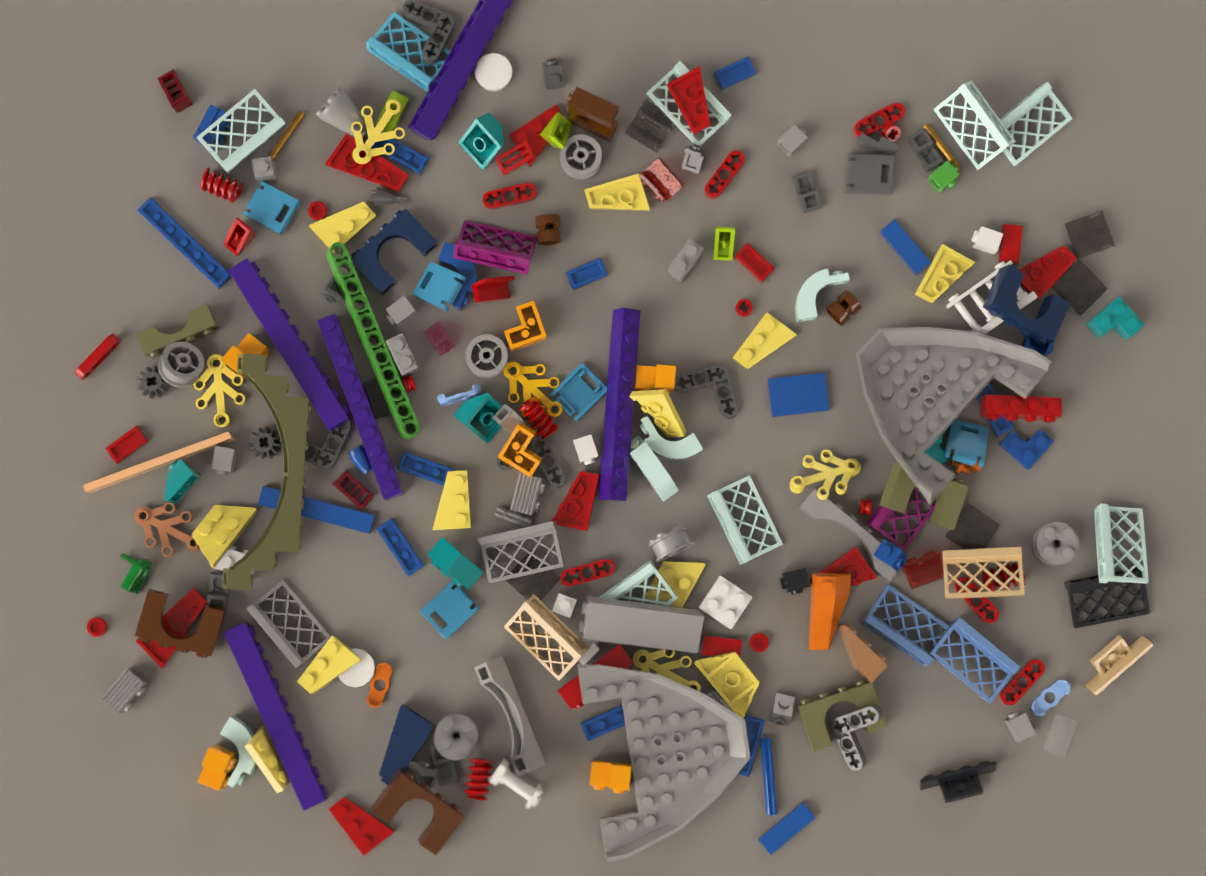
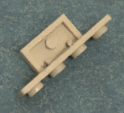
[1085,635,1154,695]

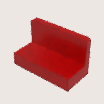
[471,276,515,303]

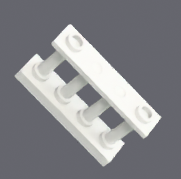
[946,260,1037,335]
[489,758,543,809]

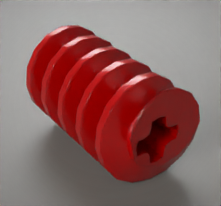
[201,167,244,203]
[518,396,558,439]
[982,562,1025,591]
[464,758,493,801]

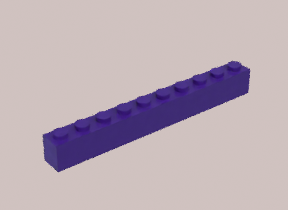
[408,0,513,140]
[228,258,351,432]
[598,308,641,502]
[317,314,404,501]
[223,622,328,811]

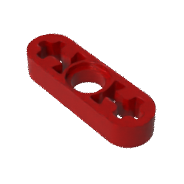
[853,103,905,138]
[704,150,744,199]
[483,183,537,210]
[75,333,121,380]
[560,559,615,587]
[954,577,999,623]
[999,659,1045,705]

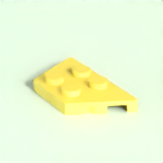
[192,505,258,568]
[645,561,706,608]
[694,652,760,719]

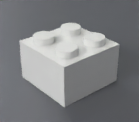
[698,575,752,629]

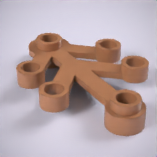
[134,502,200,557]

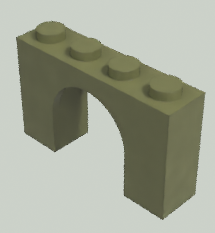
[879,461,969,530]
[797,679,887,752]

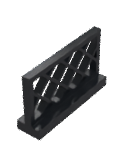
[1064,567,1150,628]

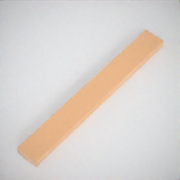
[83,432,235,493]

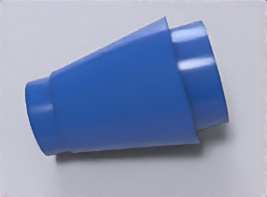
[348,445,372,475]

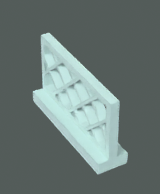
[646,61,732,146]
[933,81,1016,170]
[985,82,1073,166]
[197,89,286,174]
[707,475,783,565]
[1094,503,1149,584]
[600,560,678,644]

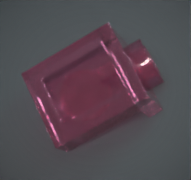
[424,321,455,356]

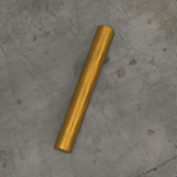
[267,110,305,160]
[922,123,963,170]

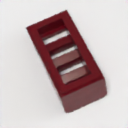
[157,69,193,113]
[332,470,374,510]

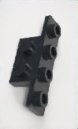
[920,761,997,803]

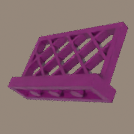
[453,220,537,275]
[866,487,936,552]

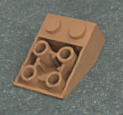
[838,624,888,682]

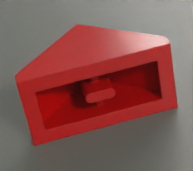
[223,217,257,256]

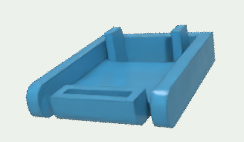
[242,181,301,235]
[412,261,466,312]
[550,363,607,422]
[944,419,989,468]
[420,582,480,640]

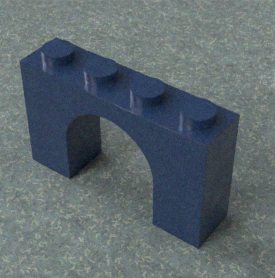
[351,208,438,296]
[983,264,1070,346]

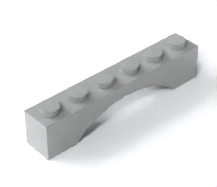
[798,488,897,581]
[474,656,546,776]

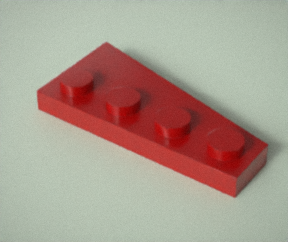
[325,133,409,192]
[136,588,207,669]

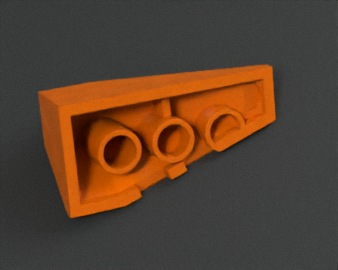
[808,573,851,650]

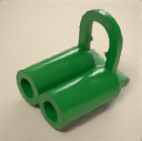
[120,553,151,594]

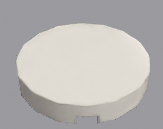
[475,53,513,92]
[338,648,375,687]

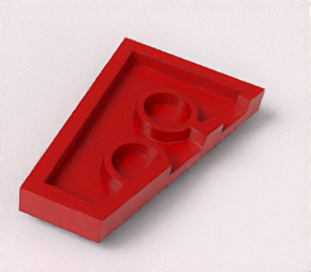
[666,66,711,135]
[509,105,564,167]
[1019,245,1077,300]
[551,471,600,531]
[809,546,877,586]
[328,797,395,856]

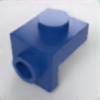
[1021,336,1054,356]
[873,539,908,572]

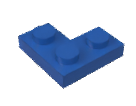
[999,429,1054,470]

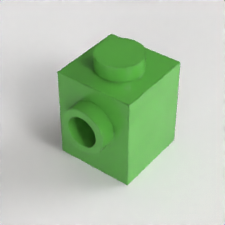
[927,161,960,193]

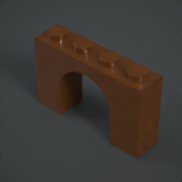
[567,87,619,142]
[135,589,226,658]
[371,769,464,855]

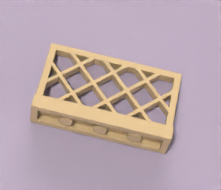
[942,547,1025,599]
[504,594,590,681]

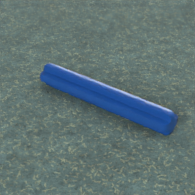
[761,738,777,816]

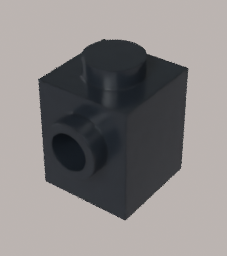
[779,568,810,595]

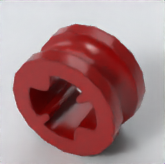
[881,123,901,142]
[735,299,753,317]
[402,374,417,393]
[859,498,871,515]

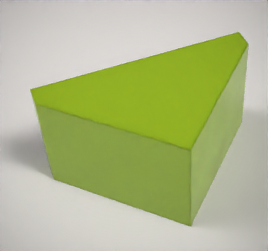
[540,112,572,149]
[713,226,735,261]

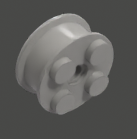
[560,134,602,179]
[465,334,508,378]
[158,342,204,388]
[1032,522,1079,565]
[648,524,695,563]
[434,714,478,761]

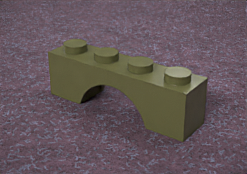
[136,304,219,358]

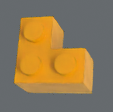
[504,301,547,352]
[221,333,270,379]
[635,364,676,395]
[498,422,543,477]
[197,744,238,791]
[590,760,631,794]

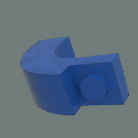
[438,241,478,311]

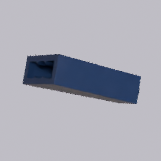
[379,704,436,785]

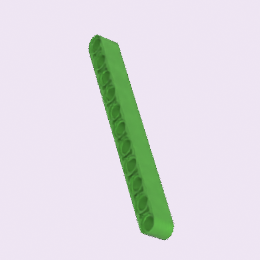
[326,242,420,440]

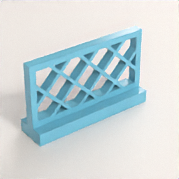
[367,12,450,92]

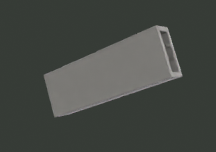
[579,596,704,653]

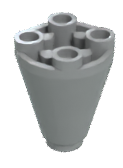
[316,87,367,137]

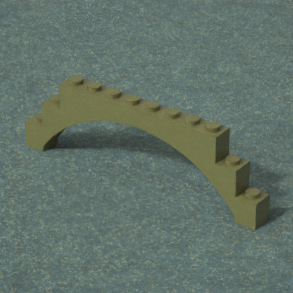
[222,353,311,590]

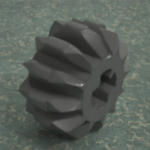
[137,366,170,399]
[249,427,282,460]

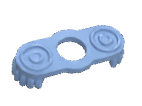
[437,384,482,406]
[1031,679,1071,716]

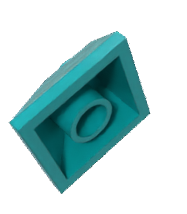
[458,112,504,170]
[453,393,502,444]
[165,459,201,504]

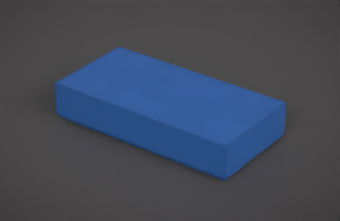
[714,57,756,90]
[565,258,608,290]

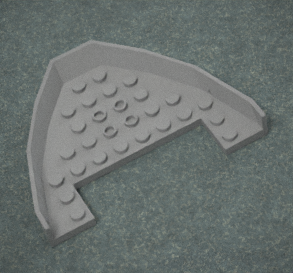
[856,327,1051,504]
[577,665,750,862]

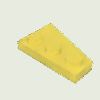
[308,201,377,254]
[732,313,797,370]
[630,389,687,438]
[432,470,471,530]
[297,636,362,694]
[245,724,290,793]

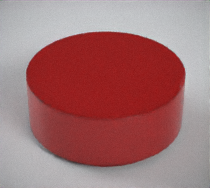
[308,201,328,221]
[87,617,108,637]
[749,633,769,652]

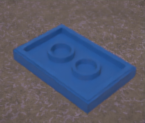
[767,372,829,417]

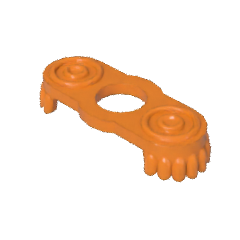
[366,662,392,708]

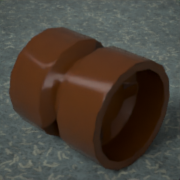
[535,214,562,245]
[826,290,862,326]

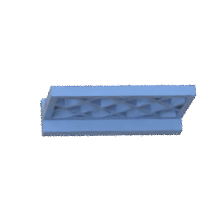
[861,584,950,667]
[929,617,1020,704]

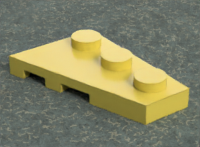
[584,173,650,211]
[915,244,975,303]

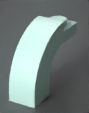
[795,268,850,322]
[639,416,703,460]
[630,435,679,502]
[220,716,257,788]

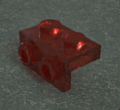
[639,157,685,202]
[903,551,944,590]

